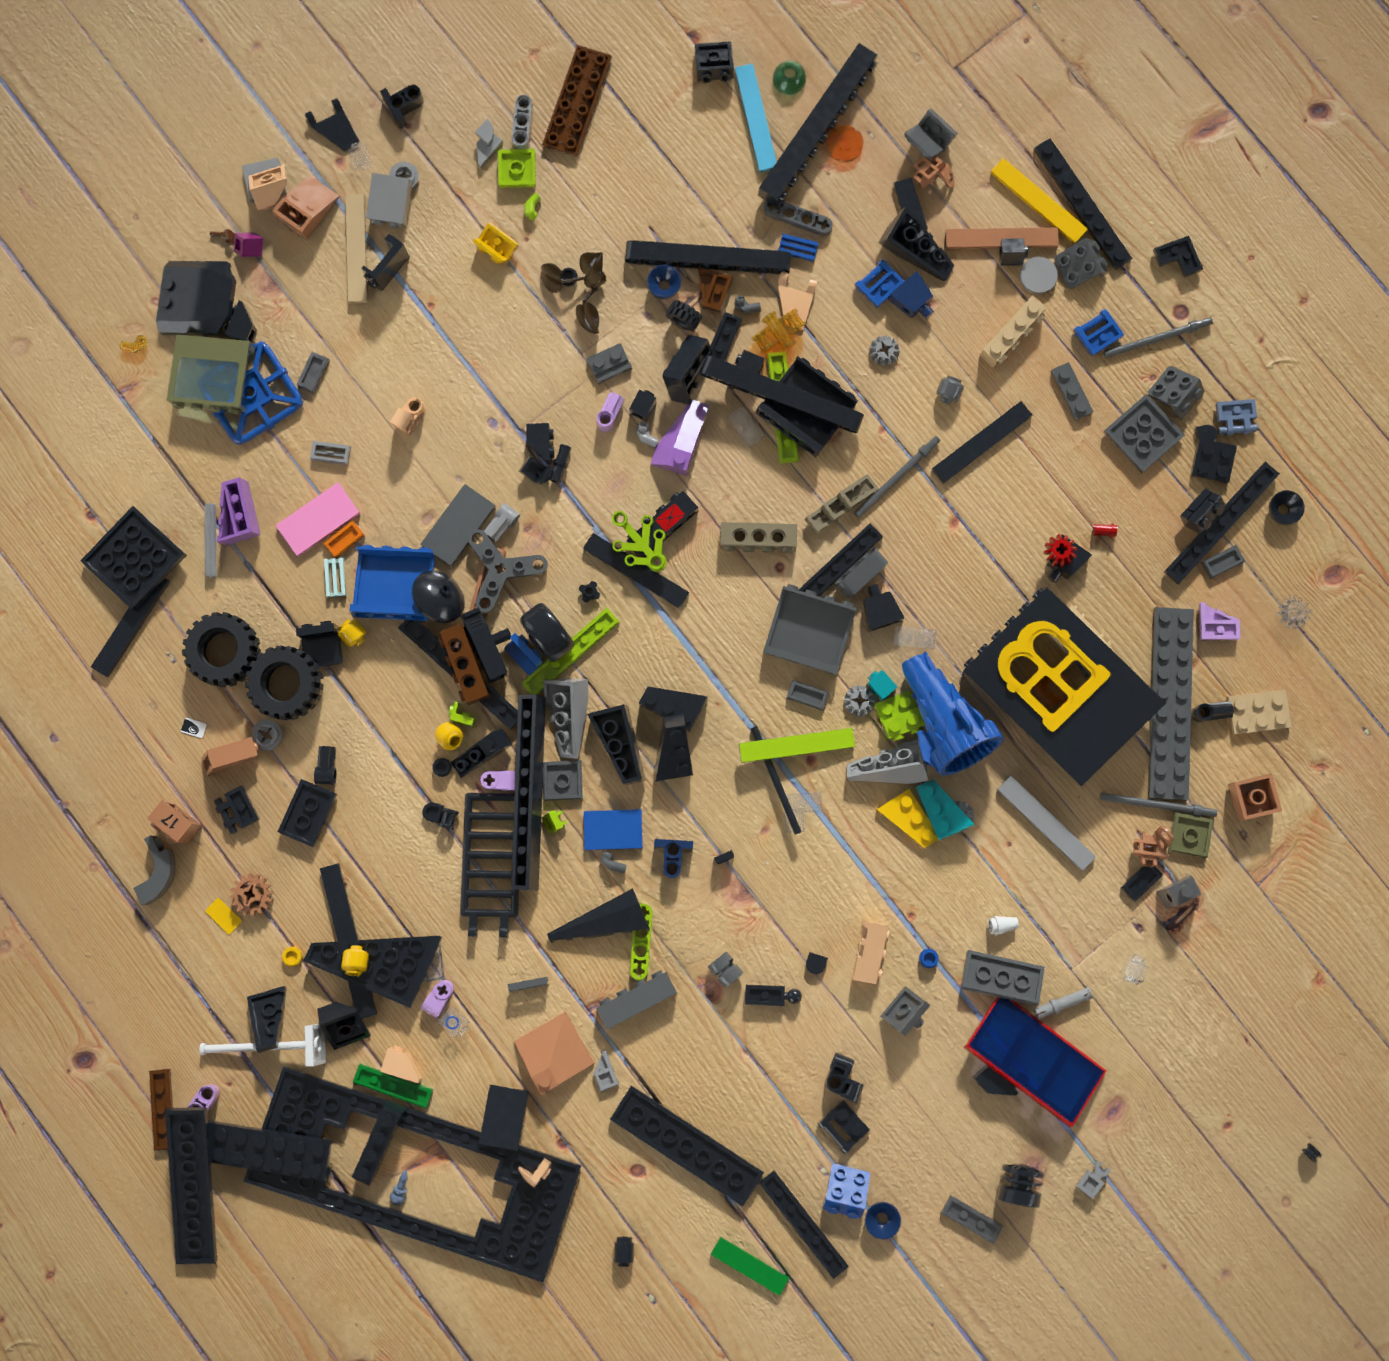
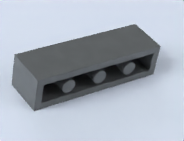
[596,970,677,1029]

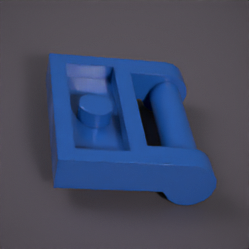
[854,259,905,308]
[1073,309,1124,357]

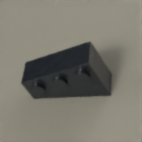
[662,334,712,405]
[654,714,693,782]

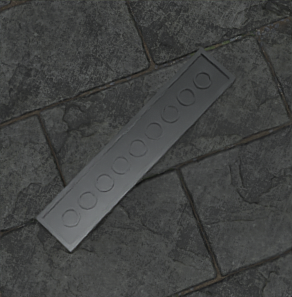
[1148,607,1194,801]

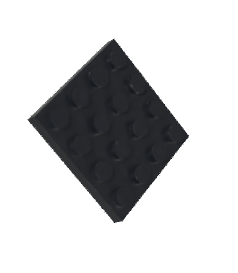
[80,506,187,611]

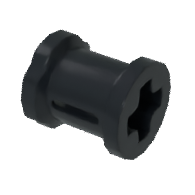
[437,807,459,830]

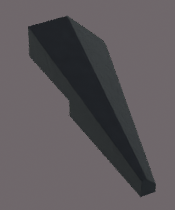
[547,888,650,943]

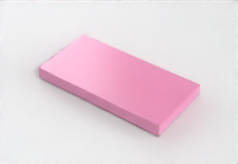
[276,483,360,557]

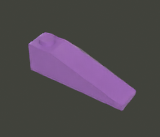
[650,400,709,476]

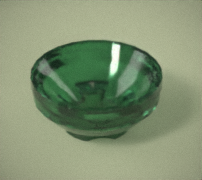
[773,61,806,95]

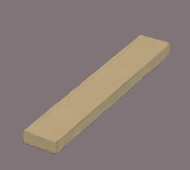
[345,194,368,304]

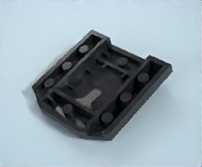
[156,261,236,336]

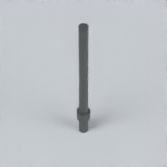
[1103,317,1213,358]
[854,436,941,518]
[1100,793,1218,817]

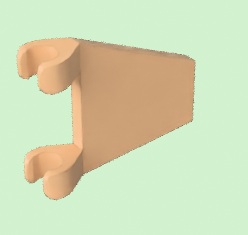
[778,272,817,331]

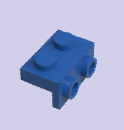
[504,632,543,675]

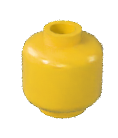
[338,619,366,647]
[435,722,463,750]
[341,946,368,976]

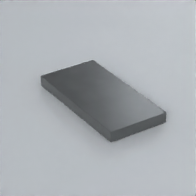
[420,484,496,567]
[961,950,1045,1006]

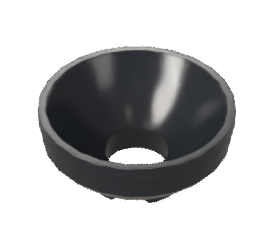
[1268,490,1305,525]

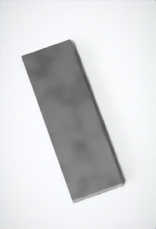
[941,1195,1003,1244]

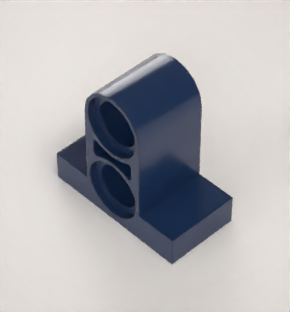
[654,839,693,878]

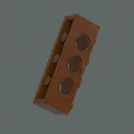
[439,624,490,705]

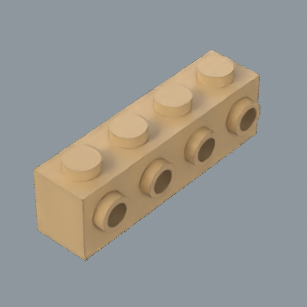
[980,295,1047,368]

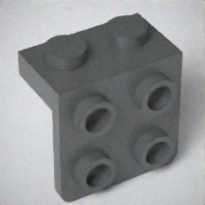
[904,109,958,159]
[1054,238,1108,289]
[1148,366,1205,420]

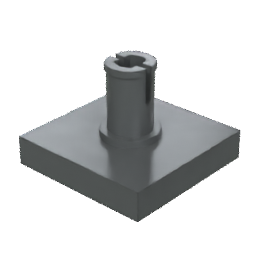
[881,986,930,1036]

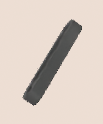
[763,201,833,236]

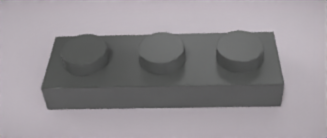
[1051,362,1093,421]

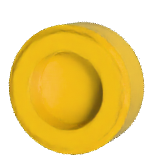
[282,947,303,966]

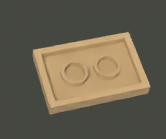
[1226,689,1292,735]

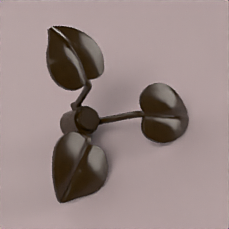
[541,252,606,334]

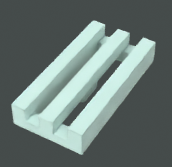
[324,558,347,598]

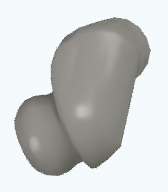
[636,422,659,448]

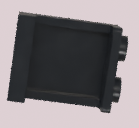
[361,233,410,291]

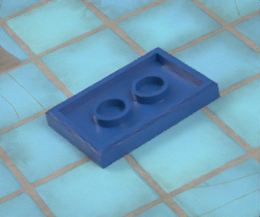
[584,809,643,850]

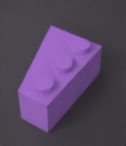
[217,477,261,546]

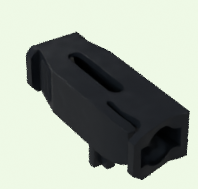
[460,607,511,684]

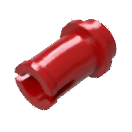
[1093,523,1117,538]

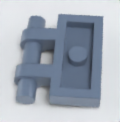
[1215,399,1258,436]

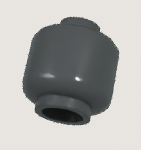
[936,375,964,405]

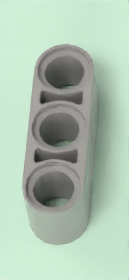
[512,95,534,149]

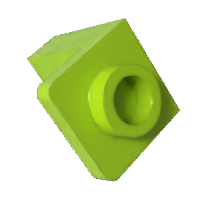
[448,701,476,728]

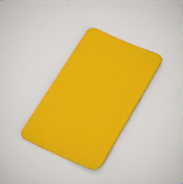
[205,898,242,934]

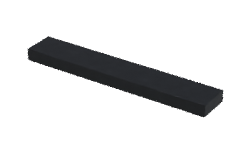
[932,401,1033,484]
[798,523,883,597]
[583,533,689,609]
[91,578,171,677]
[759,1170,849,1279]

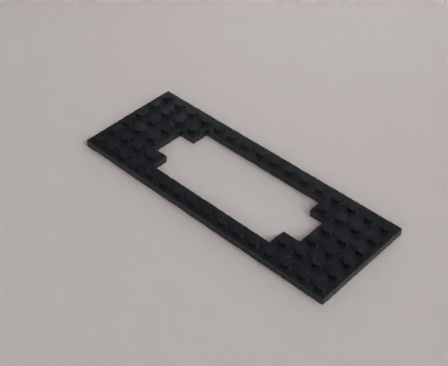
[243,1066,582,1283]

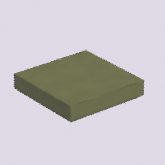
[1168,812,1214,858]

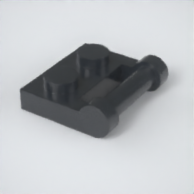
[817,1100,870,1154]

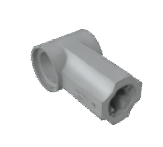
[484,503,520,543]

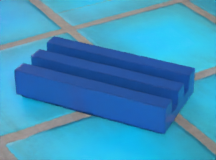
[778,234,819,262]

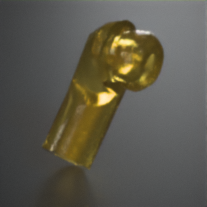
[120,335,148,353]

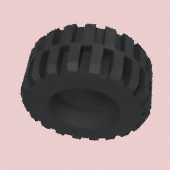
[182,612,261,687]
[245,645,324,720]

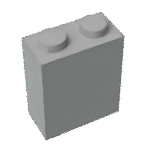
[366,173,413,228]

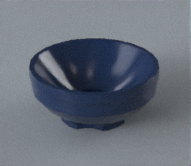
[647,265,681,299]
[865,1202,901,1239]

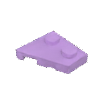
[1199,602,1240,640]

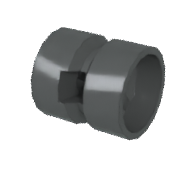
[707,951,744,988]

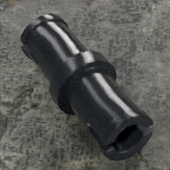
[549,444,572,484]

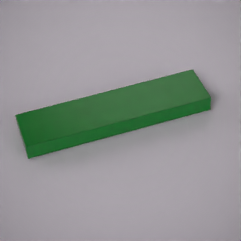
[352,1063,434,1108]
[710,1236,789,1296]

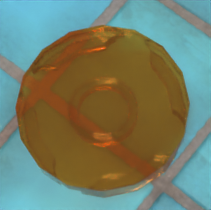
[826,125,863,163]
[1031,666,1070,705]

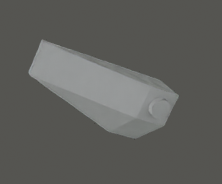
[544,678,588,759]
[847,739,928,784]

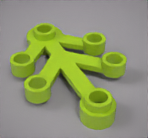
[612,511,667,572]

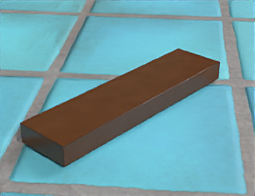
[149,1068,173,1151]

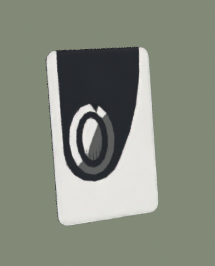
[181,718,207,738]

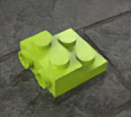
[874,690,925,742]

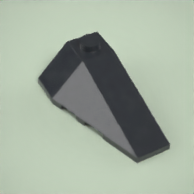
[878,208,955,282]

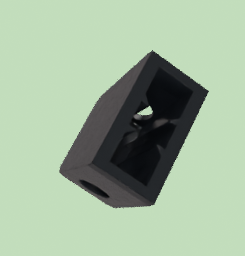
[1046,534,1092,583]
[863,584,904,632]

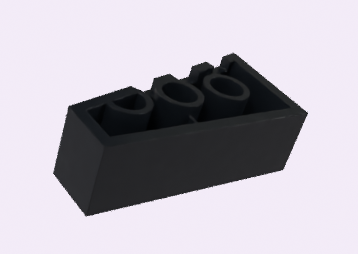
[587,704,646,785]

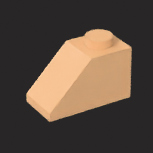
[380,1045,422,1083]

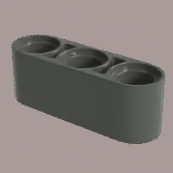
[835,547,888,598]

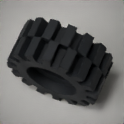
[666,300,702,332]

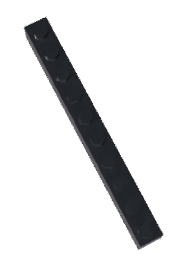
[758,43,878,207]
[511,695,546,890]

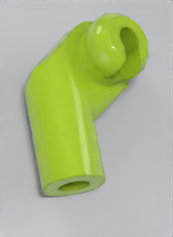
[524,193,541,221]

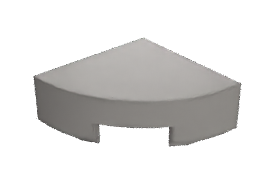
[475,119,494,146]

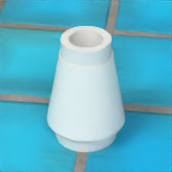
[988,916,1019,936]

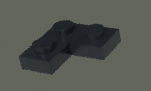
[1153,236,1203,278]

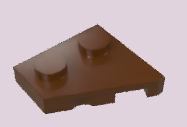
[698,267,733,313]

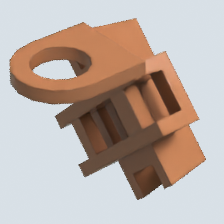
[912,156,955,189]
[1133,826,1174,867]

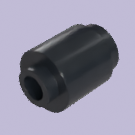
[614,1237,634,1267]

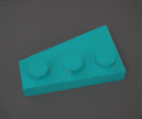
[916,779,975,841]

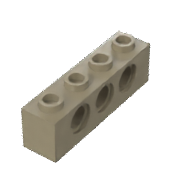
[720,522,797,553]

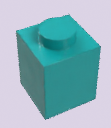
[866,670,897,701]

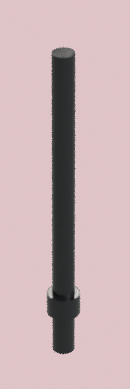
[750,726,802,835]

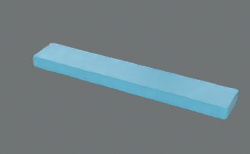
[735,64,777,173]

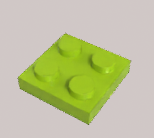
[498,149,536,188]

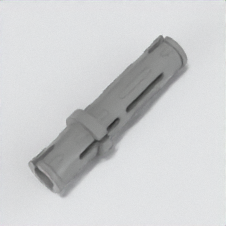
[1034,987,1093,1020]

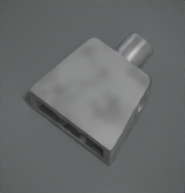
[1156,875,1201,909]

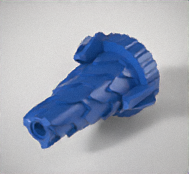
[902,651,1003,776]

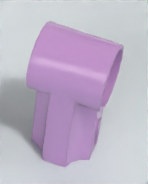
[597,393,625,432]

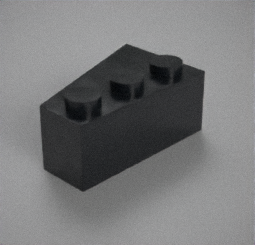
[639,686,708,732]

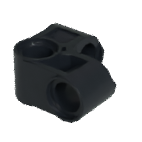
[825,1052,864,1103]

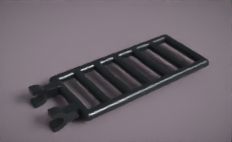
[460,793,519,937]

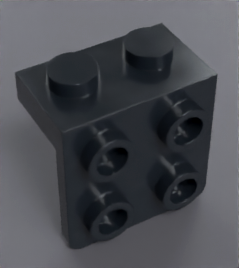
[296,621,343,667]

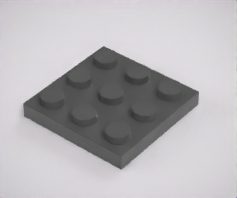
[1104,394,1185,473]

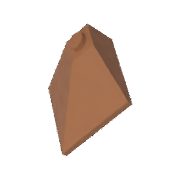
[514,1012,594,1095]

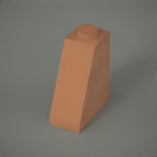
[201,737,259,776]

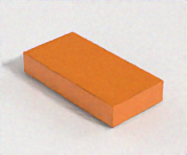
[323,520,365,559]

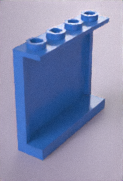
[349,545,435,621]

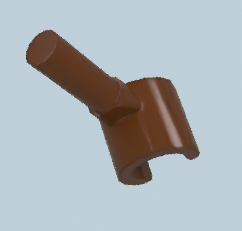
[210,229,234,243]

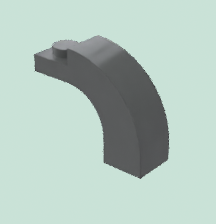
[133,835,176,905]

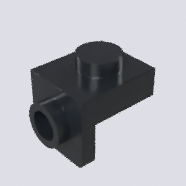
[518,456,552,485]

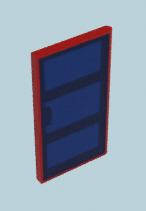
[964,997,1107,1128]

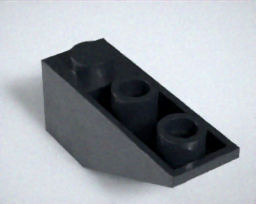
[451,729,512,778]

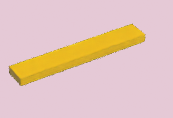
[990,158,1088,245]

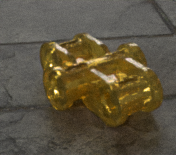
[751,308,807,354]

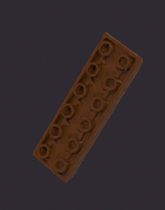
[542,45,612,157]

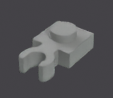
[1076,1161,1110,1199]

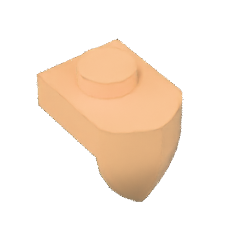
[518,1158,551,1187]

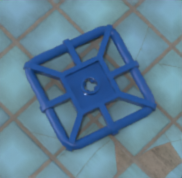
[197,341,304,445]

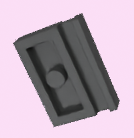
[587,343,632,384]

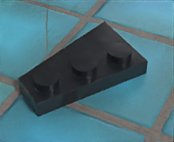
[247,986,287,1053]

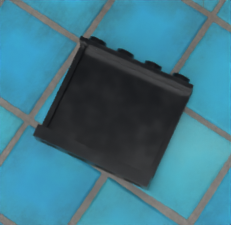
[756,356,858,458]

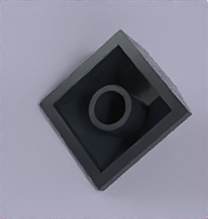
[317,1002,371,1050]

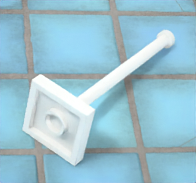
[199,1024,326,1066]

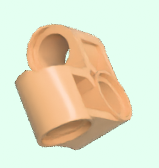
[389,398,425,435]

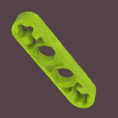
[630,904,653,980]

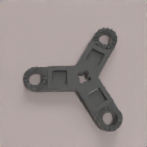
[468,529,548,614]

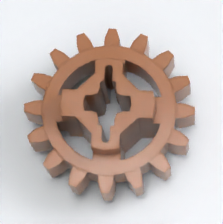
[230,874,274,916]

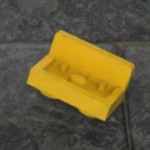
[473,223,519,264]

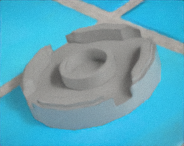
[1020,257,1058,295]

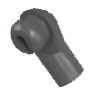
[734,295,761,314]
[600,852,627,874]

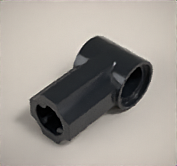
[1191,701,1234,722]
[314,746,337,785]

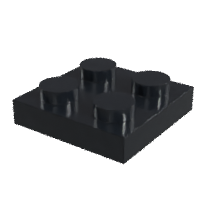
[1190,438,1237,483]

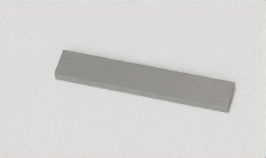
[997,776,1096,871]

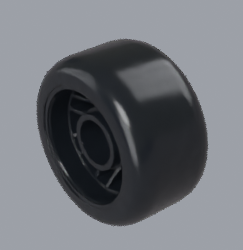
[520,603,575,662]

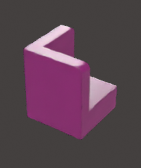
[233,232,263,257]

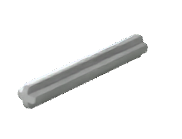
[205,503,216,578]

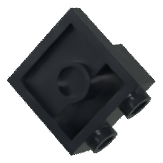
[694,41,734,83]

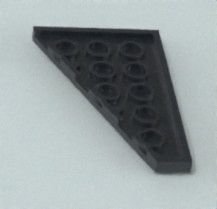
[303,935,442,1008]

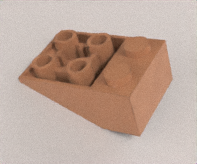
[272,175,340,240]

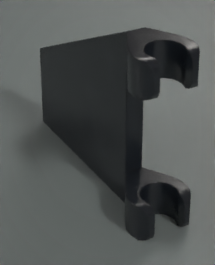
[305,98,361,151]

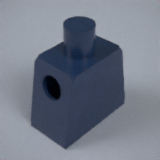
[889,271,934,319]

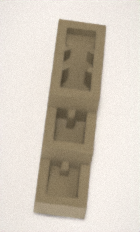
[804,474,879,534]

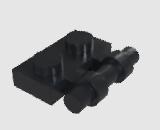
[214,785,260,835]

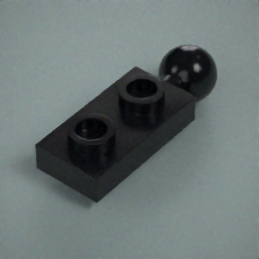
[745,985,802,1006]

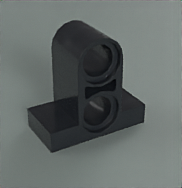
[380,85,424,129]

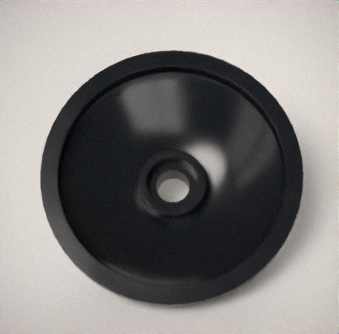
[412,571,465,623]

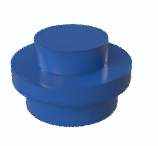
[919,949,939,968]

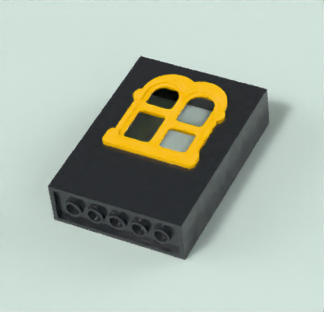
[963,587,1166,787]

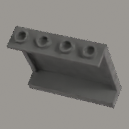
[763,584,857,675]

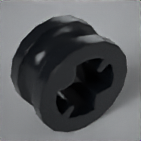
[1302,1143,1322,1163]

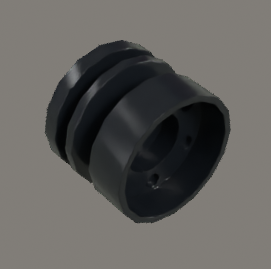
[997,1163,1044,1208]

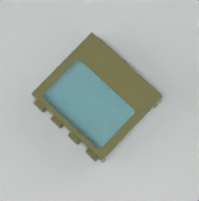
[166,335,255,414]

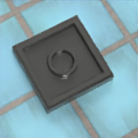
[543,760,583,801]

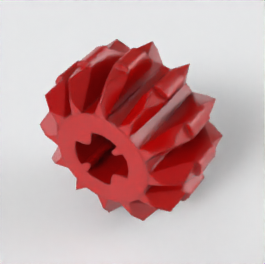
[1043,534,1077,567]

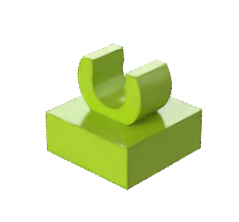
[541,810,567,835]

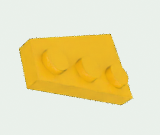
[876,789,938,848]

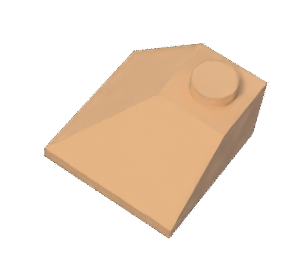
[248,165,287,210]

